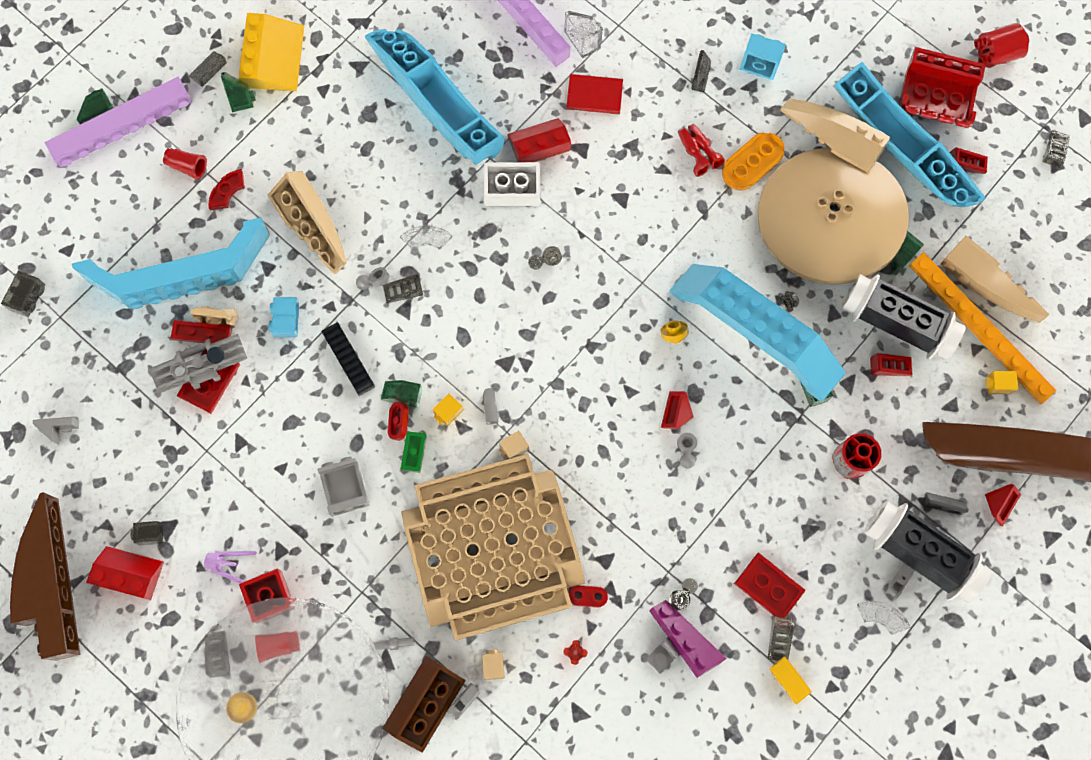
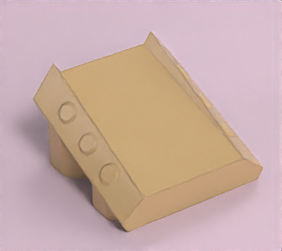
[190,306,239,328]

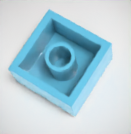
[739,33,786,80]

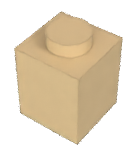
[498,430,529,459]
[482,649,505,680]

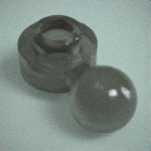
[528,246,562,270]
[670,578,698,610]

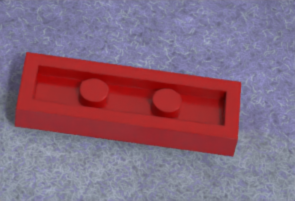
[170,320,232,344]

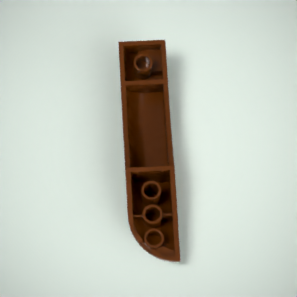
[922,422,1091,482]

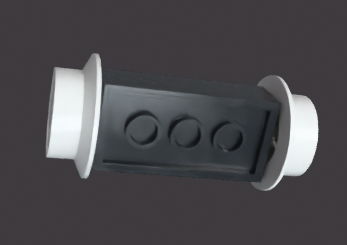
[842,274,966,360]
[864,501,991,603]

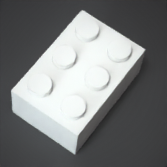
[484,162,540,206]

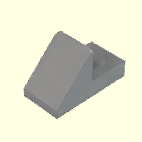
[33,417,79,445]
[646,637,680,674]

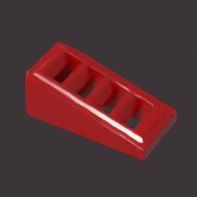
[949,147,988,174]
[870,353,912,376]

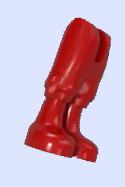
[678,123,725,177]

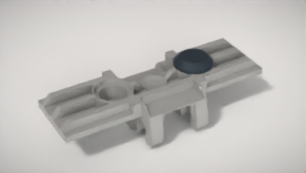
[149,334,248,394]

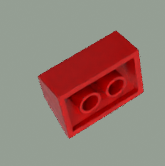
[507,118,571,163]
[86,546,164,600]

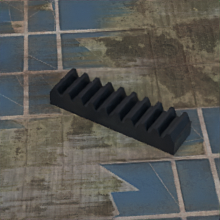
[321,322,375,396]

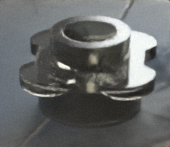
[780,291,799,312]

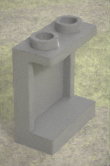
[317,457,370,517]

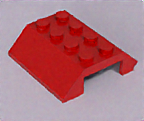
[899,47,986,128]

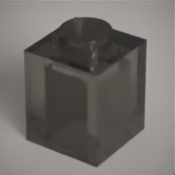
[130,521,163,546]

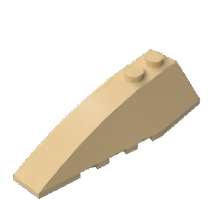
[780,98,890,173]
[268,171,347,274]
[940,236,1049,323]

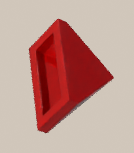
[661,391,694,429]
[985,484,1021,527]

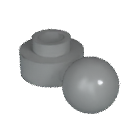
[356,267,390,290]
[677,433,697,469]

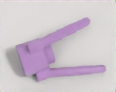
[204,551,257,583]

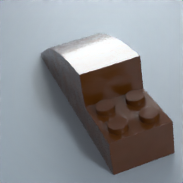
[10,492,81,661]

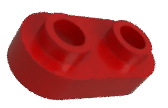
[387,402,409,441]
[568,585,608,608]

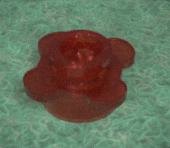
[563,640,588,665]

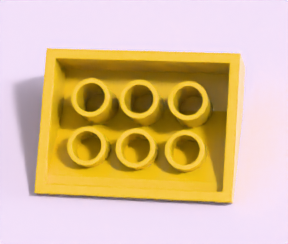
[238,13,304,91]

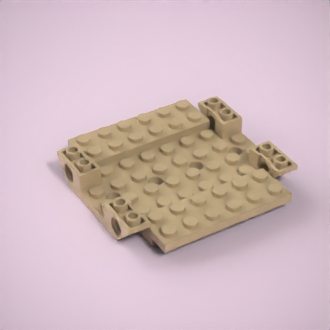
[401,454,585,641]

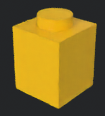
[985,371,1018,394]
[432,393,463,427]

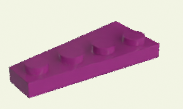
[649,600,727,678]

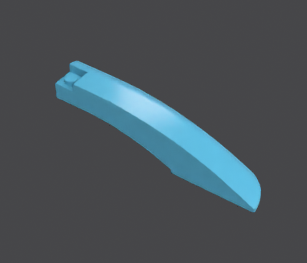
[365,29,504,165]
[833,62,986,207]

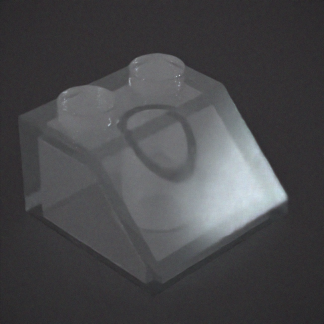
[564,11,603,59]

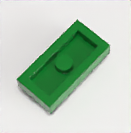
[401,431,427,473]

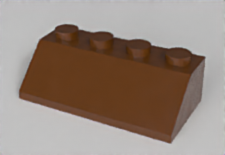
[382,656,466,753]

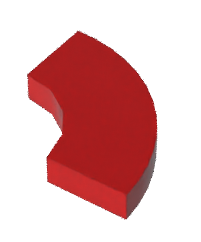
[208,169,245,211]

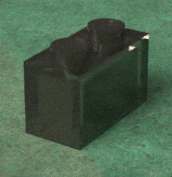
[1,270,46,318]

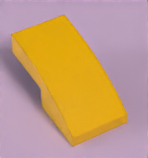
[769,657,812,705]

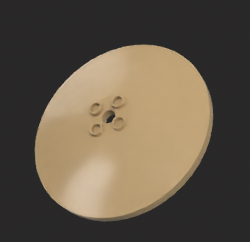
[758,148,909,284]

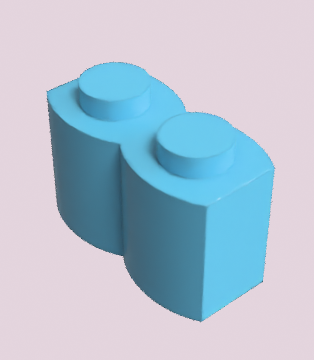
[269,297,299,337]

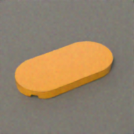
[722,132,784,190]

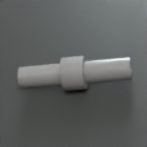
[373,637,414,650]

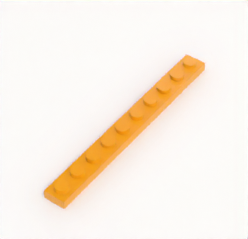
[909,252,1057,404]

